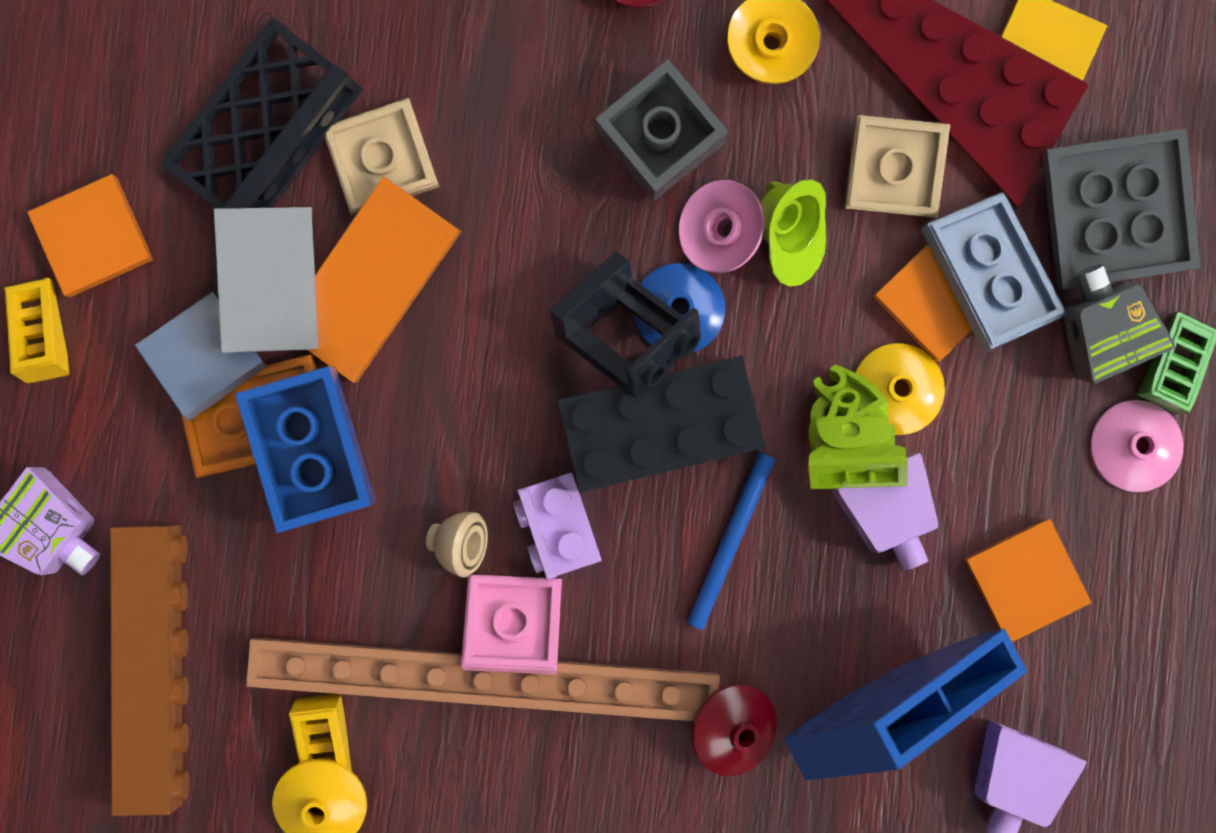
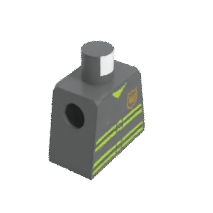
[1063,264,1176,384]

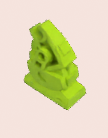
[808,364,907,489]

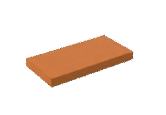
[307,176,462,383]

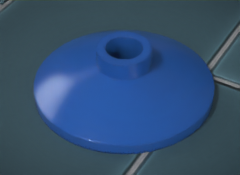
[634,263,725,353]

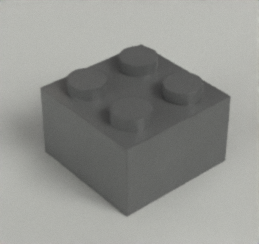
[595,59,729,202]

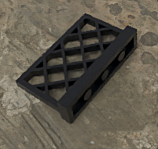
[160,18,363,209]

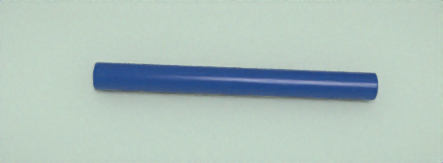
[686,452,775,630]

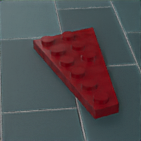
[823,0,1089,209]

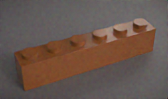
[110,525,190,816]

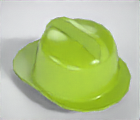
[760,179,826,287]

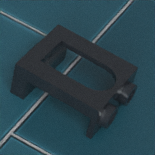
[549,251,701,399]

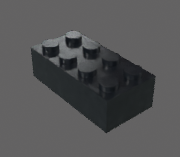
[558,355,765,493]

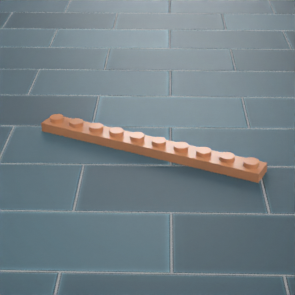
[246,638,720,721]

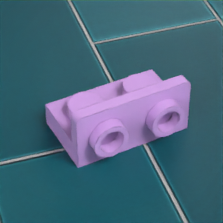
[513,472,602,580]

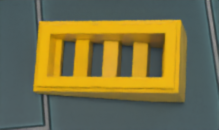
[4,278,69,383]
[289,693,352,771]

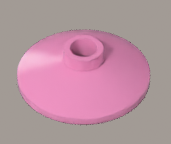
[679,180,764,273]
[1090,400,1183,492]

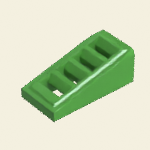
[1136,311,1216,415]

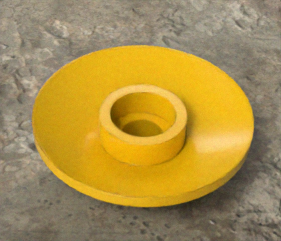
[727,0,820,84]
[855,343,945,435]
[272,759,367,833]

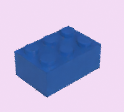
[235,366,376,533]

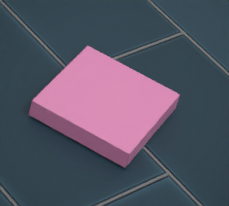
[461,575,562,675]

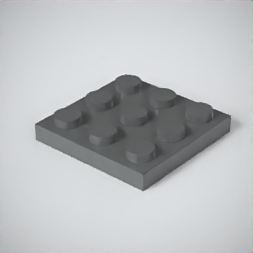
[1041,129,1200,289]

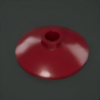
[691,684,777,776]

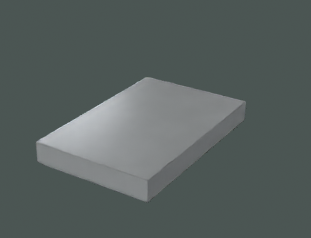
[214,207,318,353]

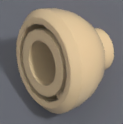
[426,512,488,577]

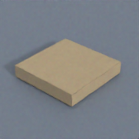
[325,98,439,216]
[844,115,950,218]

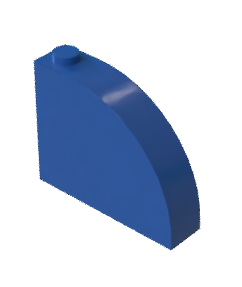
[783,628,1028,781]

